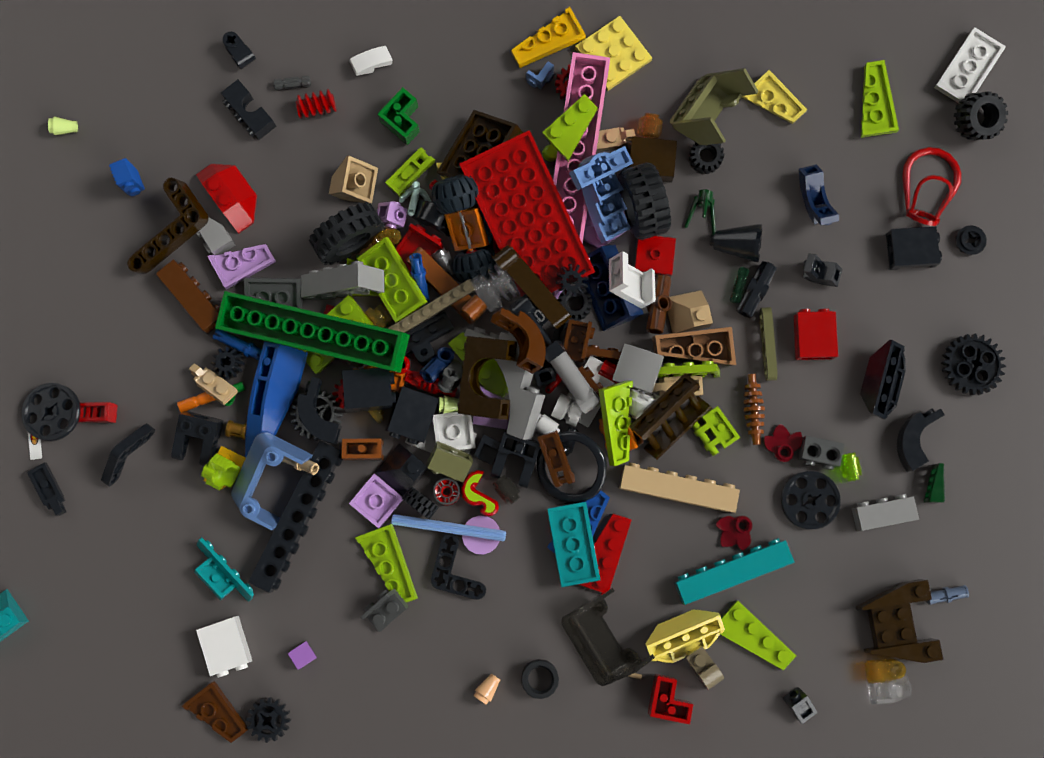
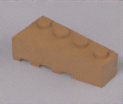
[652,327,736,366]

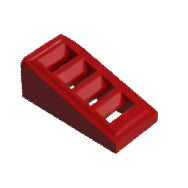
[78,402,118,423]

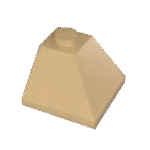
[329,156,378,204]
[667,290,713,334]

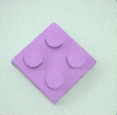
[349,474,403,528]

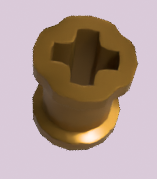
[225,420,247,440]

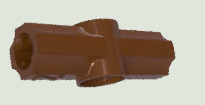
[646,275,672,334]

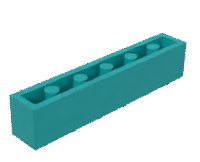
[674,538,795,605]

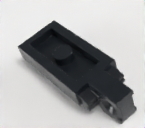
[27,462,67,516]

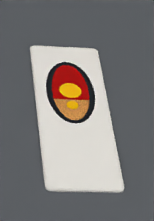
[28,432,42,460]

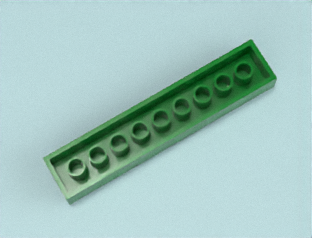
[215,291,410,373]

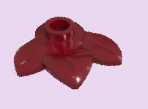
[764,424,802,462]
[716,516,752,551]

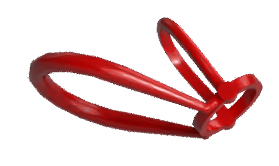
[902,147,961,226]

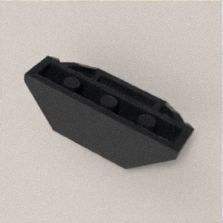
[860,340,906,419]

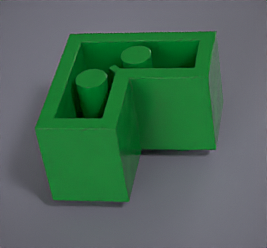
[378,87,420,146]

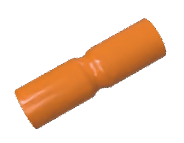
[177,392,216,413]

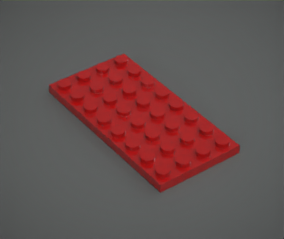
[460,130,595,297]

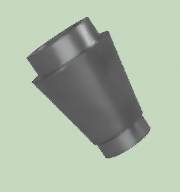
[432,248,454,276]

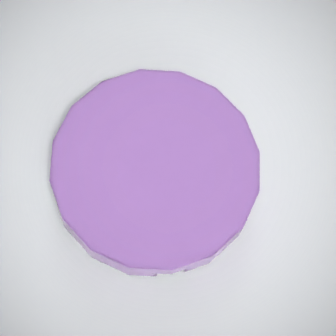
[462,516,500,555]

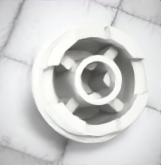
[629,388,660,419]

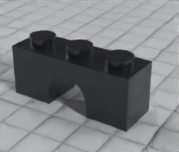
[221,79,277,140]

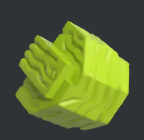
[201,453,241,491]

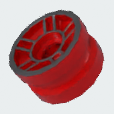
[433,478,461,506]

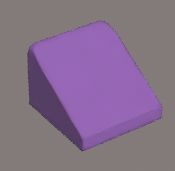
[288,641,317,670]

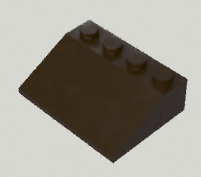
[437,110,523,178]

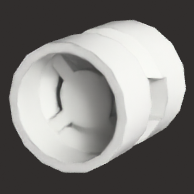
[551,393,583,427]

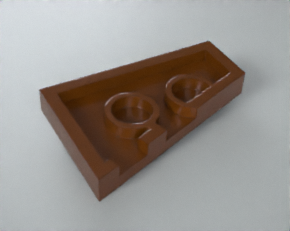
[182,681,249,743]

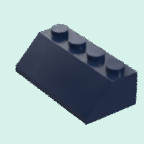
[583,245,644,331]

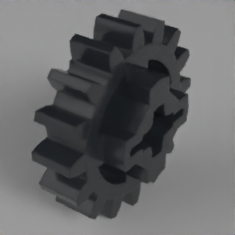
[246,697,291,743]

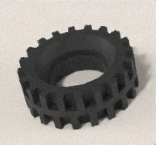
[309,202,385,265]

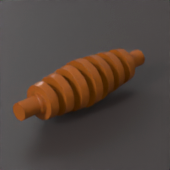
[743,374,765,445]

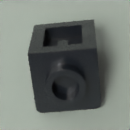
[783,687,818,724]

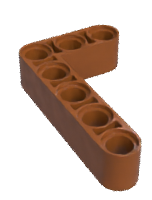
[406,247,487,325]

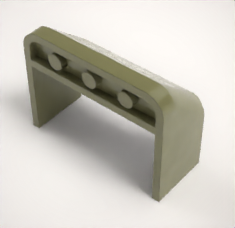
[670,68,759,145]

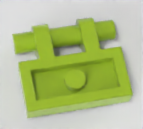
[692,406,740,456]

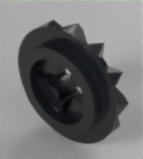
[956,225,987,255]

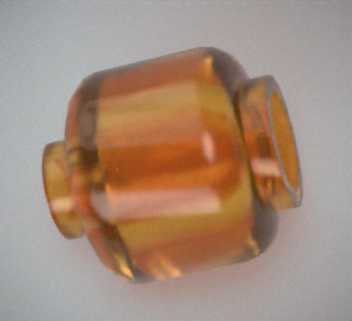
[637,113,663,138]

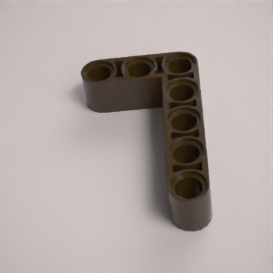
[127,177,209,274]
[492,244,572,329]

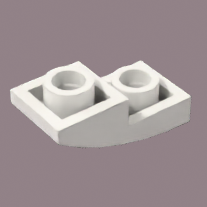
[350,46,393,76]

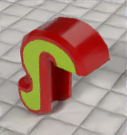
[461,470,499,517]

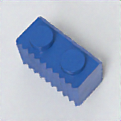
[109,158,145,196]

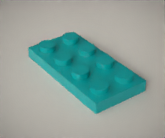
[547,502,600,587]

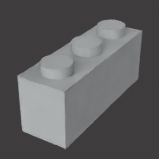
[851,494,919,531]

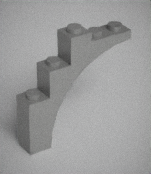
[464,327,545,440]

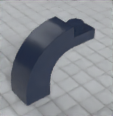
[799,164,839,225]

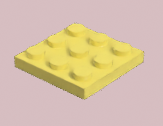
[575,16,652,91]

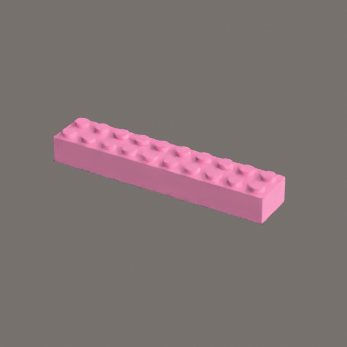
[553,52,610,243]

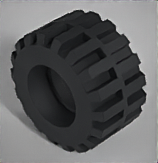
[953,91,1008,140]

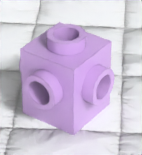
[377,201,408,230]

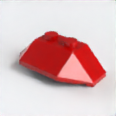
[196,164,257,234]

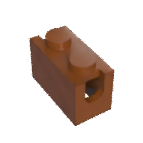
[342,438,384,460]

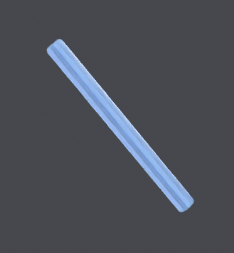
[391,514,506,541]

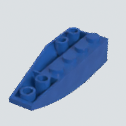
[245,342,308,457]

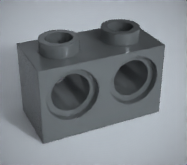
[798,435,844,470]

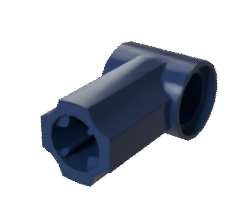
[420,347,454,383]

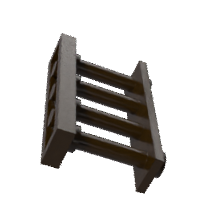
[629,373,712,460]

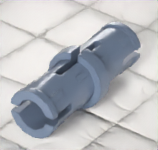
[927,585,969,605]

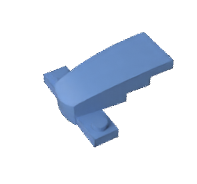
[569,146,633,244]

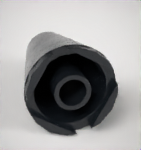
[710,224,762,262]

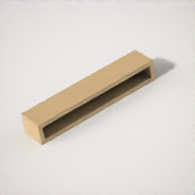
[619,463,740,513]

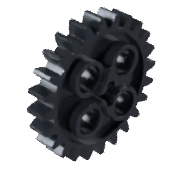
[941,333,1006,396]

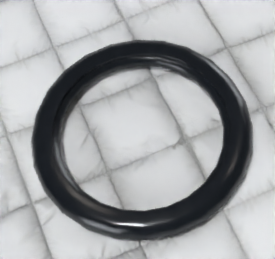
[537,431,607,504]

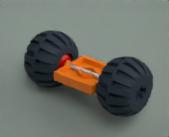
[431,174,499,284]

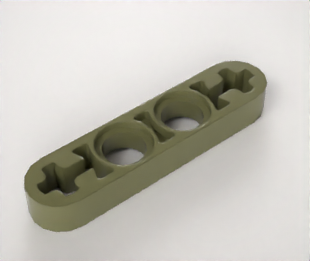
[759,307,777,381]

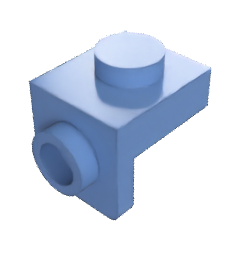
[526,61,555,89]

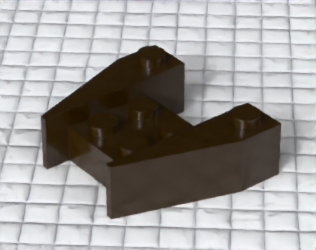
[856,579,944,663]

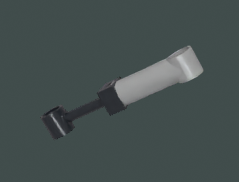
[510,294,600,414]

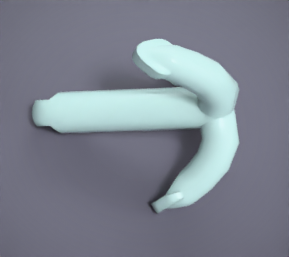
[399,181,431,216]

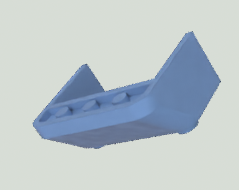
[231,432,313,530]

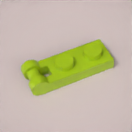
[385,147,435,197]

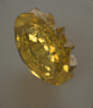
[372,229,402,246]

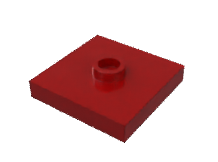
[635,236,676,276]

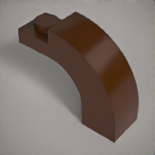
[491,308,546,374]

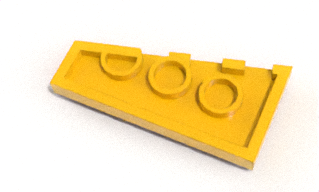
[511,7,586,68]

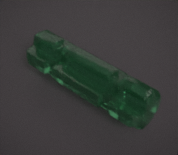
[730,267,749,304]

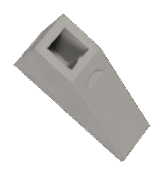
[185,204,236,255]

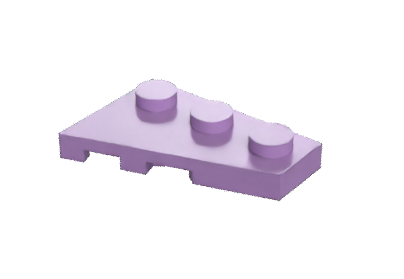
[207,244,276,289]

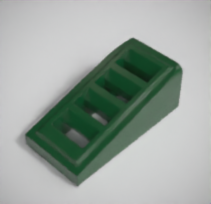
[924,463,945,503]

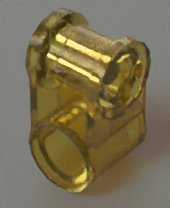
[864,659,906,683]

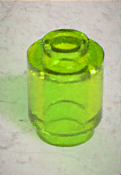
[840,452,863,482]

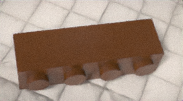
[156,259,220,334]

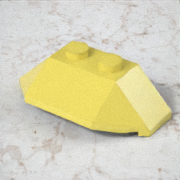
[645,609,725,663]

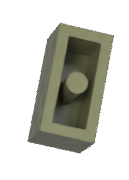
[427,441,473,482]

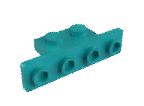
[194,537,254,602]

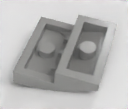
[612,344,664,393]

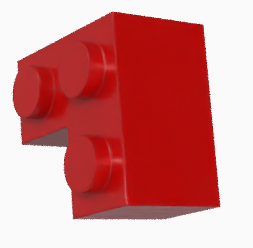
[648,674,694,725]

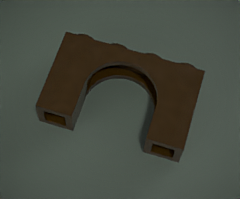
[457,336,517,420]

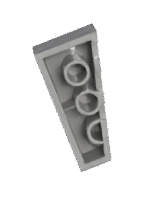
[301,261,384,300]

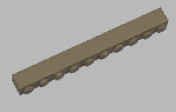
[388,279,477,333]

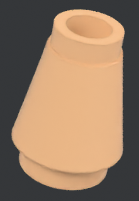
[473,674,500,705]

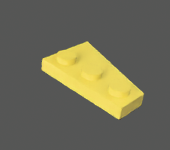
[742,70,807,124]

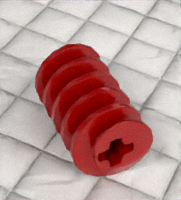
[296,89,337,119]

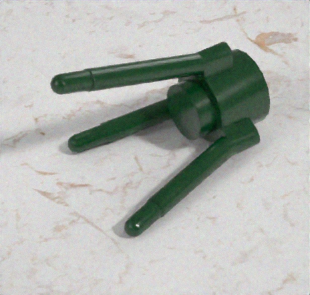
[684,189,716,234]

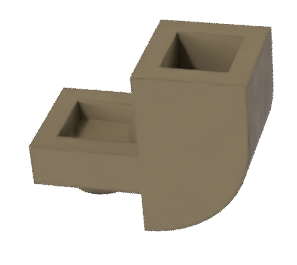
[685,646,724,690]

